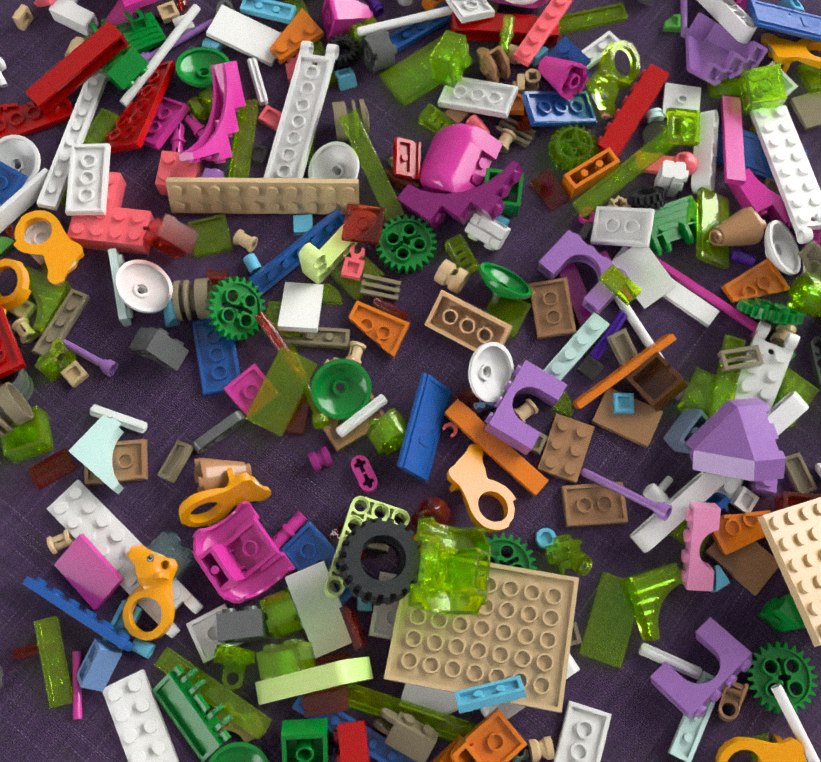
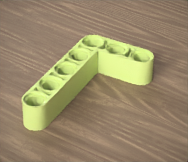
[299,206,378,284]
[324,496,410,599]
[255,656,374,705]

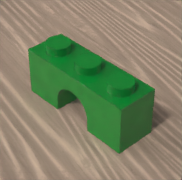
[757,593,805,632]

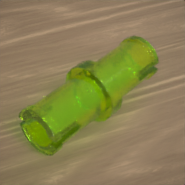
[499,15,515,54]

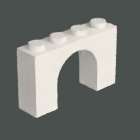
[49,0,99,36]

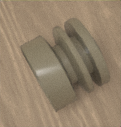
[332,99,370,142]
[172,278,213,321]
[0,382,34,438]

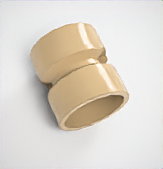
[434,259,470,294]

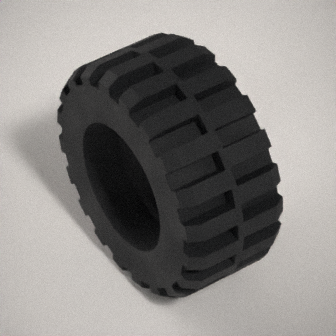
[338,517,424,606]

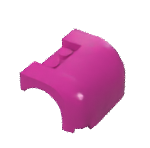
[420,124,503,194]
[192,501,296,604]

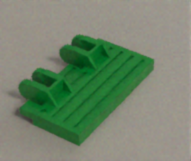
[84,8,167,68]
[649,195,707,257]
[152,665,233,762]

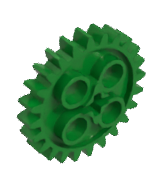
[375,214,437,275]
[205,276,267,341]
[736,299,805,325]
[469,532,537,570]
[744,641,818,715]

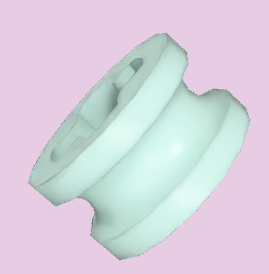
[646,108,664,125]

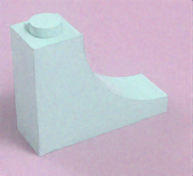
[69,414,124,494]

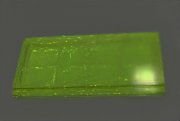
[379,32,474,107]

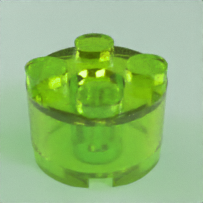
[787,272,821,317]
[366,408,408,456]
[259,588,304,639]

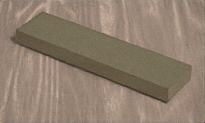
[31,288,90,362]
[270,324,350,350]

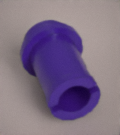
[365,0,384,16]
[729,248,756,267]

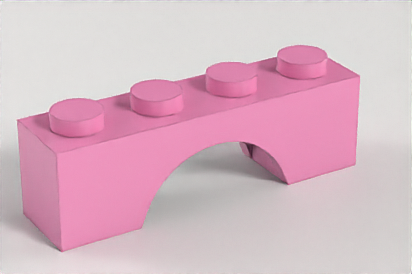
[679,502,721,591]

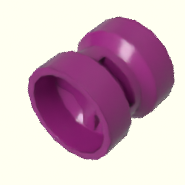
[307,446,334,473]

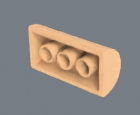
[425,290,512,352]

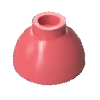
[672,152,698,176]

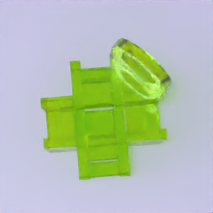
[545,534,593,577]
[214,643,255,690]

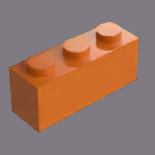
[560,147,620,199]

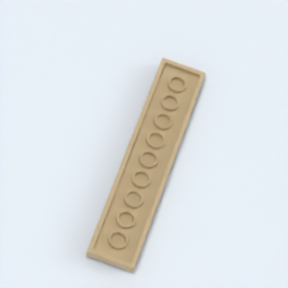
[165,177,359,215]

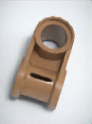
[718,682,749,722]

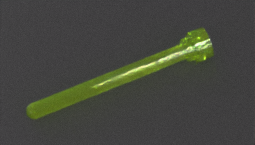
[287,344,329,429]

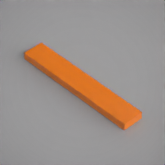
[572,333,677,409]
[443,399,549,496]

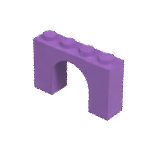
[537,230,629,315]
[484,360,567,455]
[650,617,752,721]

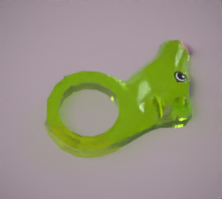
[586,40,641,120]

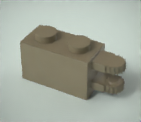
[374,707,439,762]

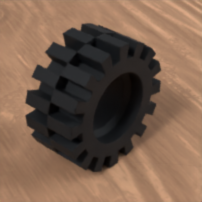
[327,34,360,69]
[629,186,665,210]

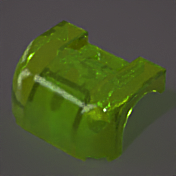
[408,517,491,616]

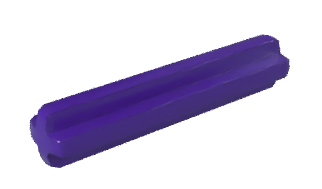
[590,311,627,361]

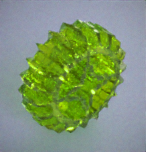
[548,124,599,171]

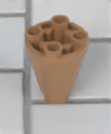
[709,206,767,246]
[194,458,252,492]

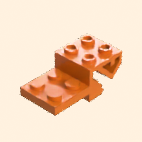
[430,708,527,762]

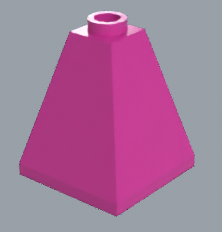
[321,0,373,43]

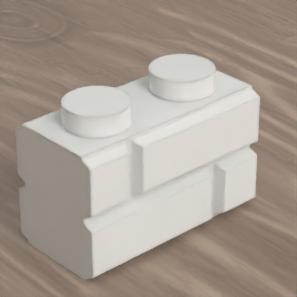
[654,160,689,198]
[465,211,511,251]

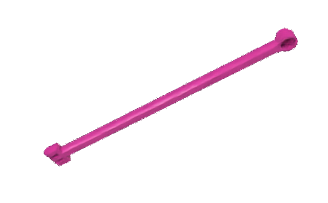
[578,208,773,338]

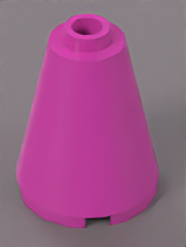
[538,56,588,100]

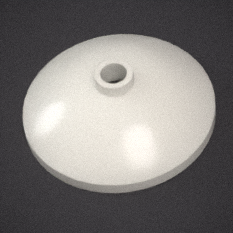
[0,135,41,186]
[308,141,359,179]
[764,220,801,275]
[115,260,173,313]
[468,342,514,403]

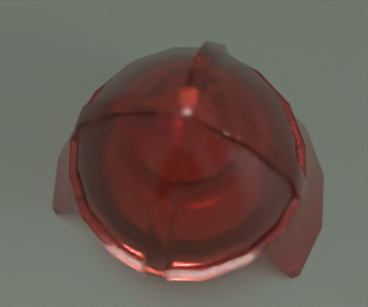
[411,497,454,538]

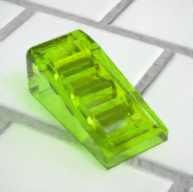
[419,103,457,133]
[444,233,480,274]

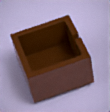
[626,352,688,412]

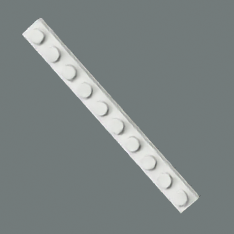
[36,66,108,211]

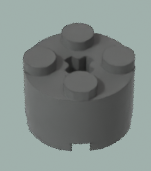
[359,29,398,73]

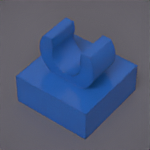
[705,492,731,512]

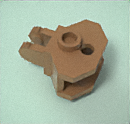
[477,46,511,83]

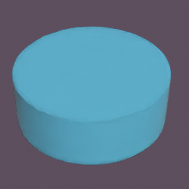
[535,528,557,550]

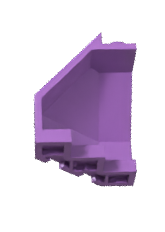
[685,12,768,86]
[685,398,786,481]

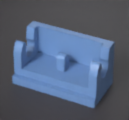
[76,638,122,692]

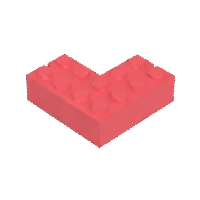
[67,172,156,255]

